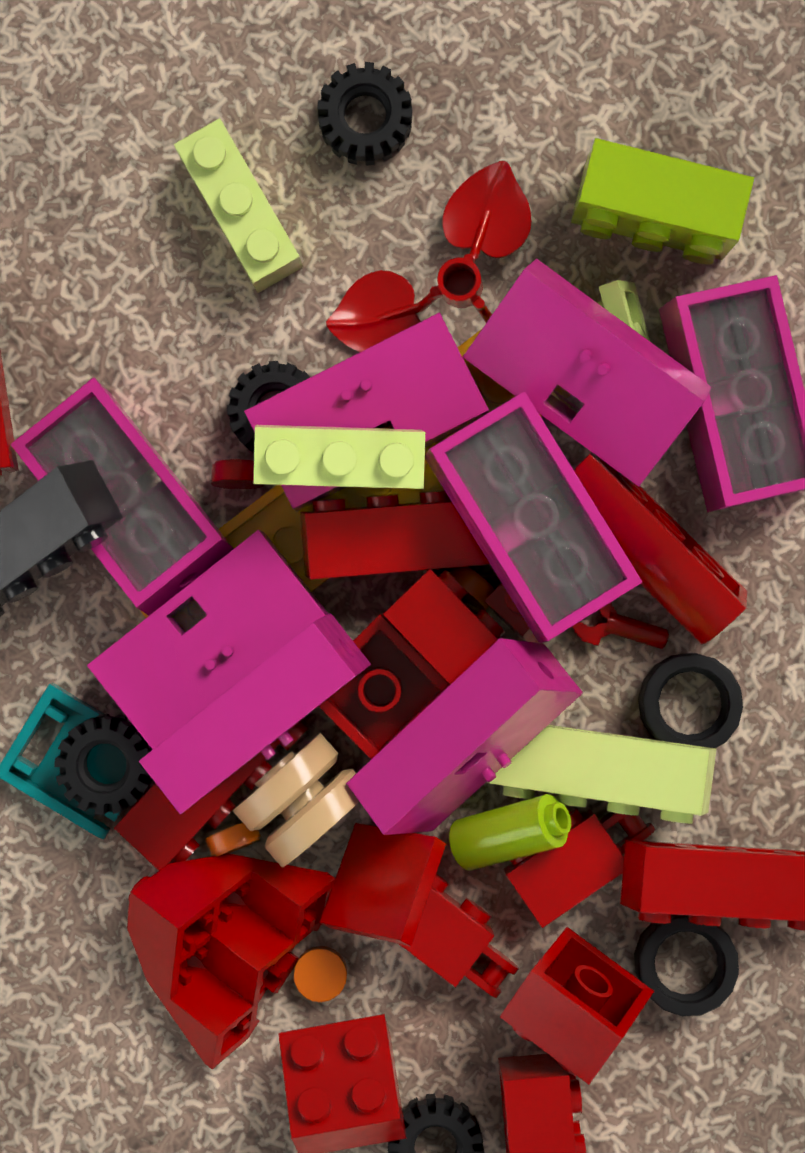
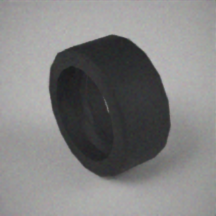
[638,653,743,748]
[634,915,739,1017]

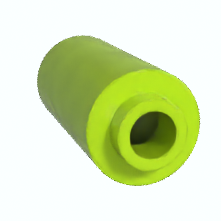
[449,794,571,871]

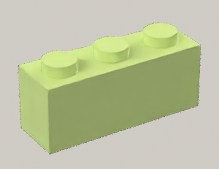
[174,118,303,293]
[253,425,425,489]

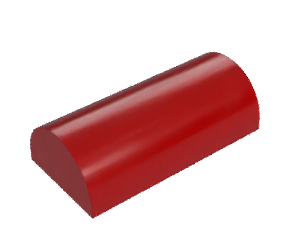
[549,452,747,645]

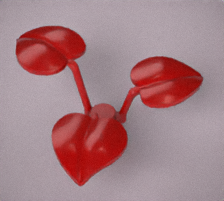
[326,161,532,353]

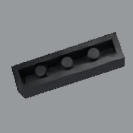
[0,460,123,617]

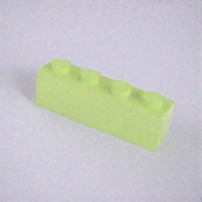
[488,725,716,824]

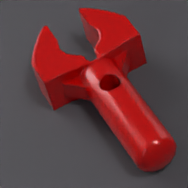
[571,602,669,649]

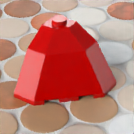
[127,853,335,1069]

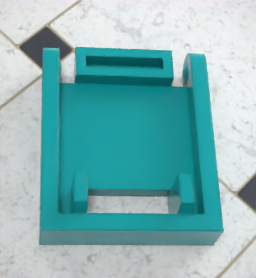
[0,683,127,839]

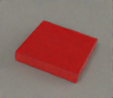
[319,823,446,946]

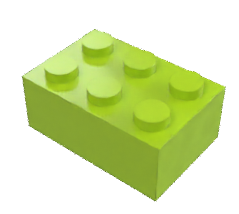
[571,138,755,265]

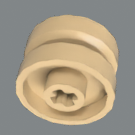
[232,733,359,868]

